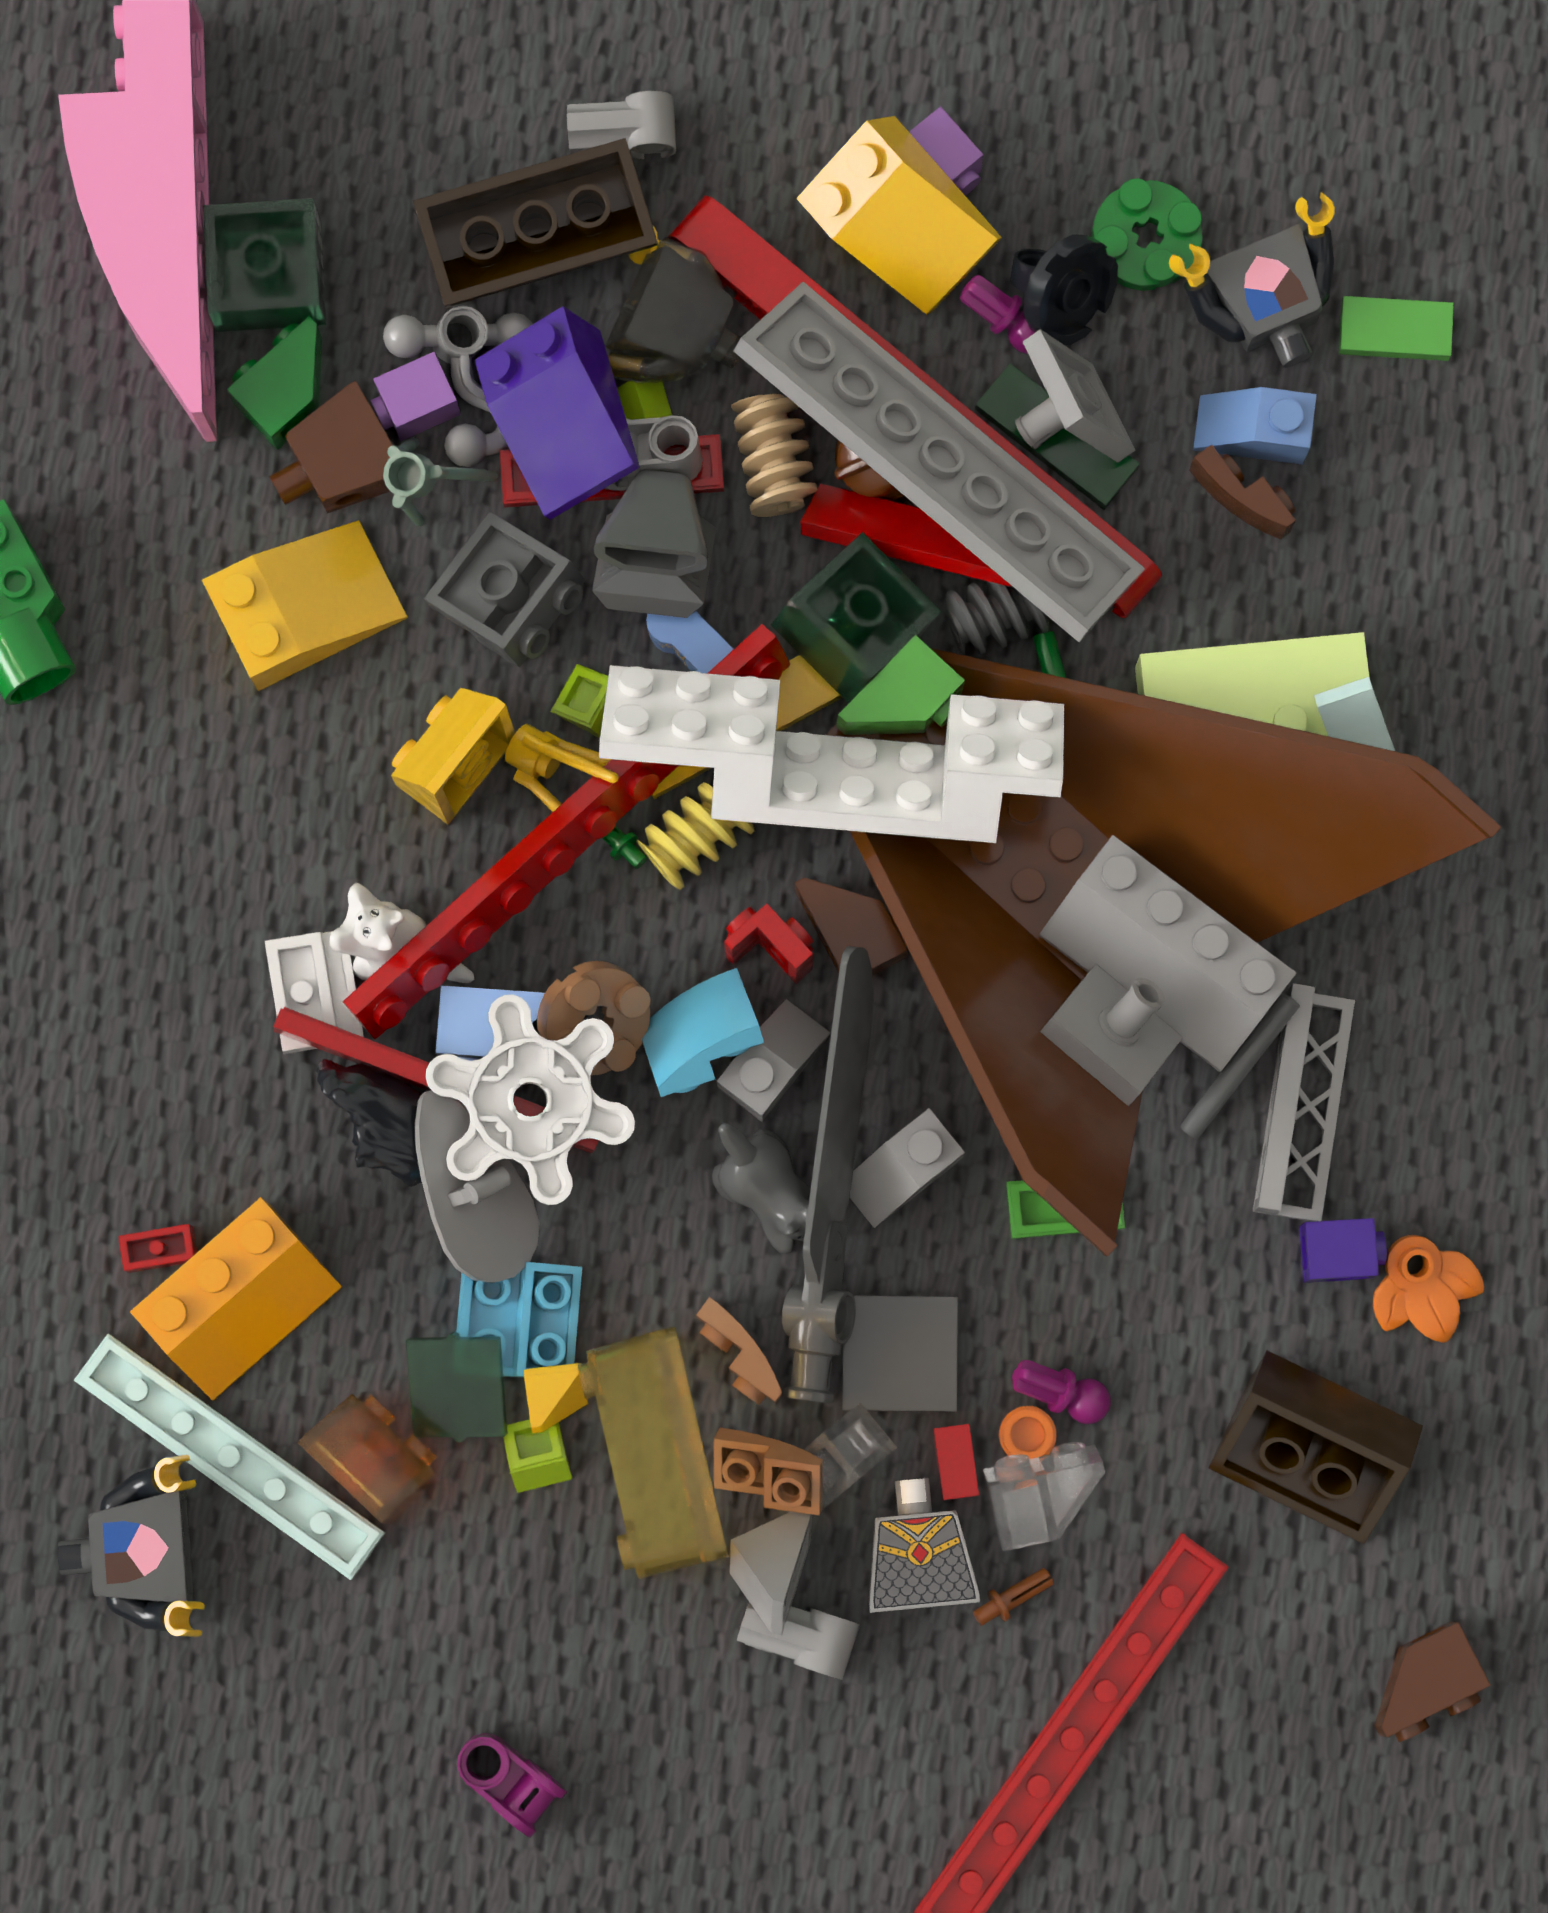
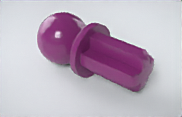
[960,275,1035,354]
[1011,1359,1111,1424]

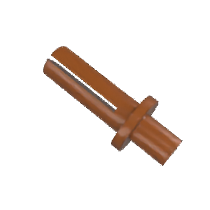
[973,1568,1054,1626]

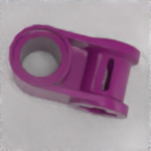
[457,1733,568,1838]

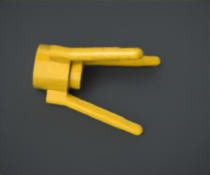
[505,724,619,812]

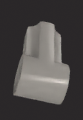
[567,91,676,159]
[737,1602,860,1680]

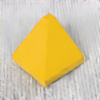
[524,1363,588,1433]

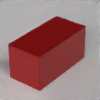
[118,1224,197,1273]
[933,1424,979,1501]

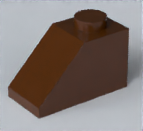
[794,877,908,976]

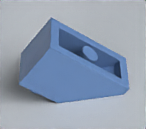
[1193,387,1317,464]

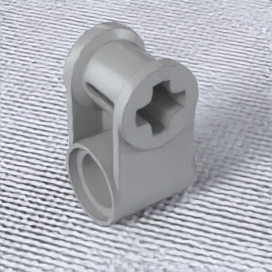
[605,415,703,491]

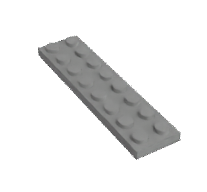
[733,282,1145,642]

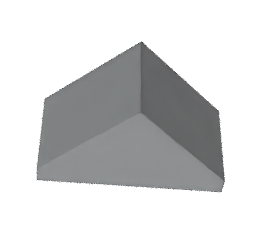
[730,1512,812,1635]

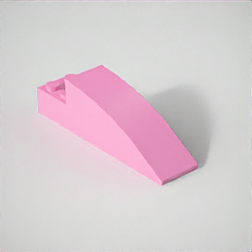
[58,0,217,442]

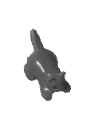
[712,1123,811,1254]

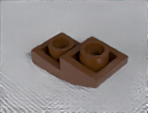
[1189,445,1296,539]

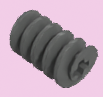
[945,581,1049,656]

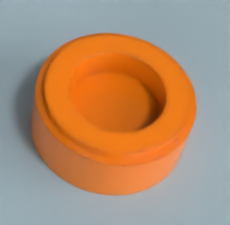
[999,1406,1056,1464]

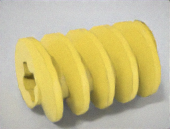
[637,782,755,890]

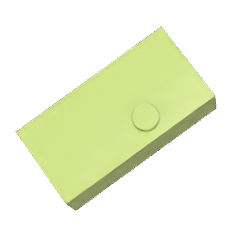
[1135,632,1370,736]

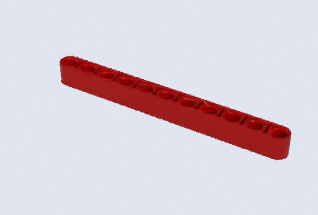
[668,195,1162,619]

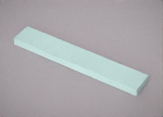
[74,1334,386,1580]

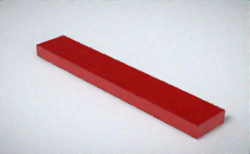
[273,1007,599,1154]

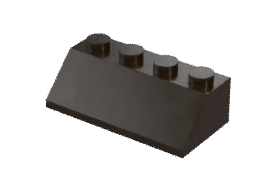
[413,138,658,308]

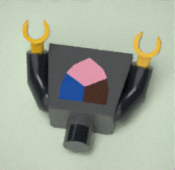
[1169,192,1335,368]
[58,1455,205,1637]

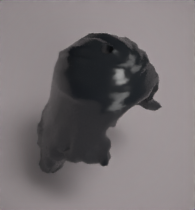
[316,1059,423,1187]

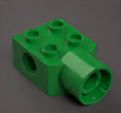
[0,499,76,705]

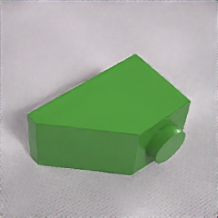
[836,635,965,735]

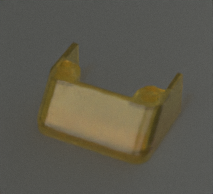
[578,1326,730,1579]

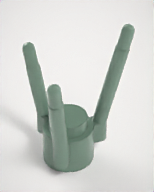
[383,437,498,526]

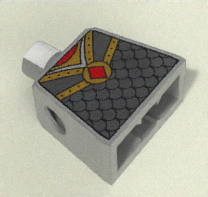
[869,1478,980,1613]

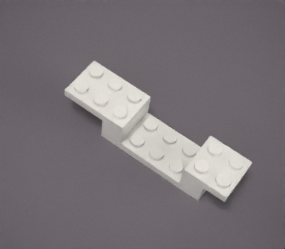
[599,665,1064,843]

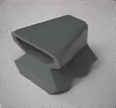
[592,470,716,618]

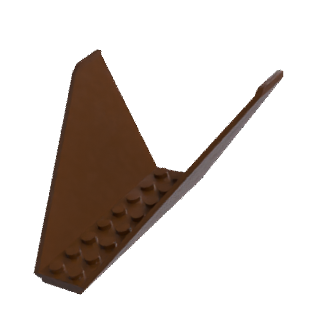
[826,648,1502,1256]

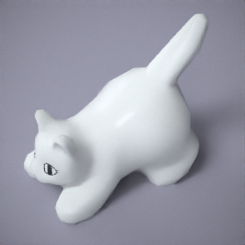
[330,883,475,984]

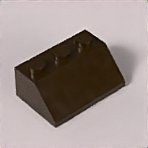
[1209,1350,1423,1544]

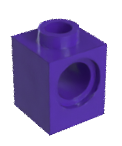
[1299,1218,1387,1283]

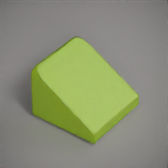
[550,664,609,738]
[501,1419,572,1493]

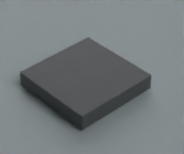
[842,1296,958,1412]

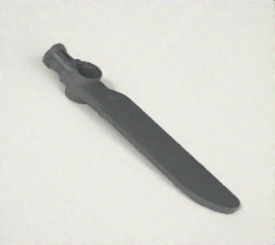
[782,946,874,1403]

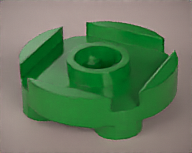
[1092,178,1203,291]

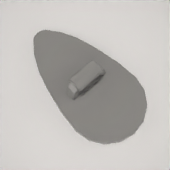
[415,1090,539,1283]

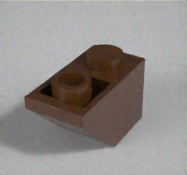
[1374,1621,1491,1742]

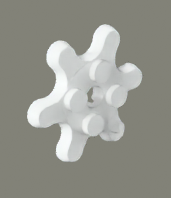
[426,994,635,1205]

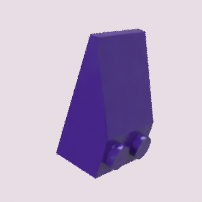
[475,306,640,520]

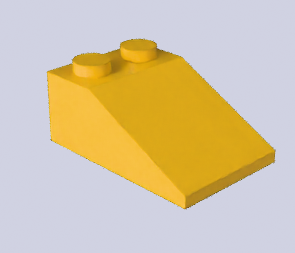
[796,116,1002,315]
[202,520,408,691]
[391,688,515,825]

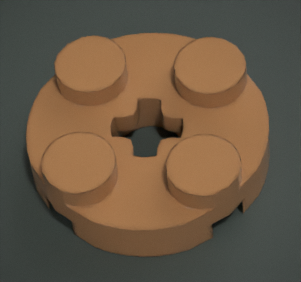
[537,961,651,1076]

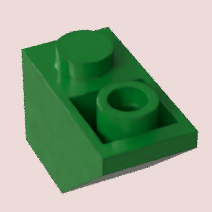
[227,316,322,450]

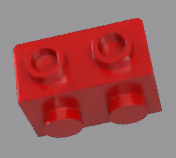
[724,903,814,984]

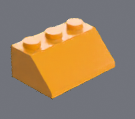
[130,1197,342,1401]

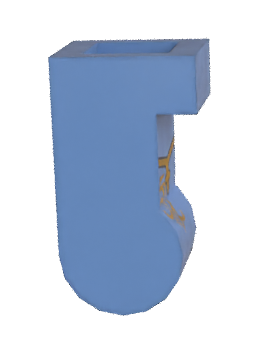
[646,611,733,674]

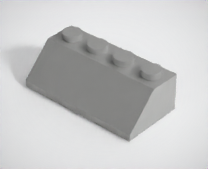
[1039,835,1296,1072]

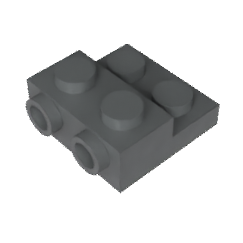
[424,512,586,668]

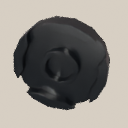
[1010,234,1118,345]

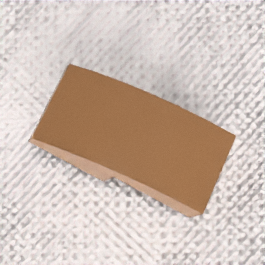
[696,1297,782,1405]
[714,1427,823,1516]

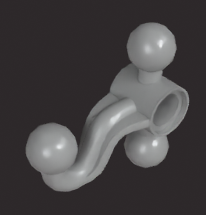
[383,306,533,467]

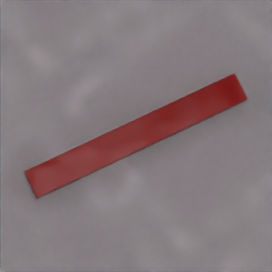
[913,1533,1229,1913]

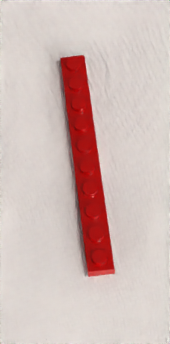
[342,624,791,1040]

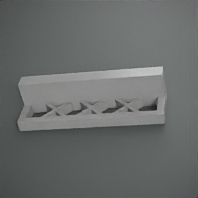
[1253,983,1355,1222]

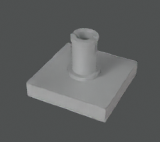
[1015,329,1135,462]
[1040,964,1183,1106]

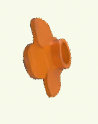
[1373,1235,1484,1343]

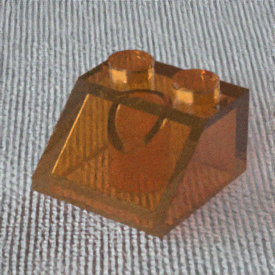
[297,1394,439,1525]

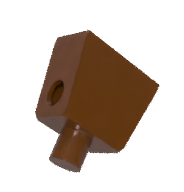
[269,380,393,513]

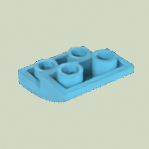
[641,968,764,1097]
[453,1262,582,1378]

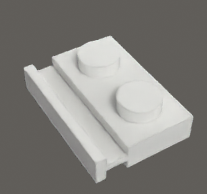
[265,931,364,1054]

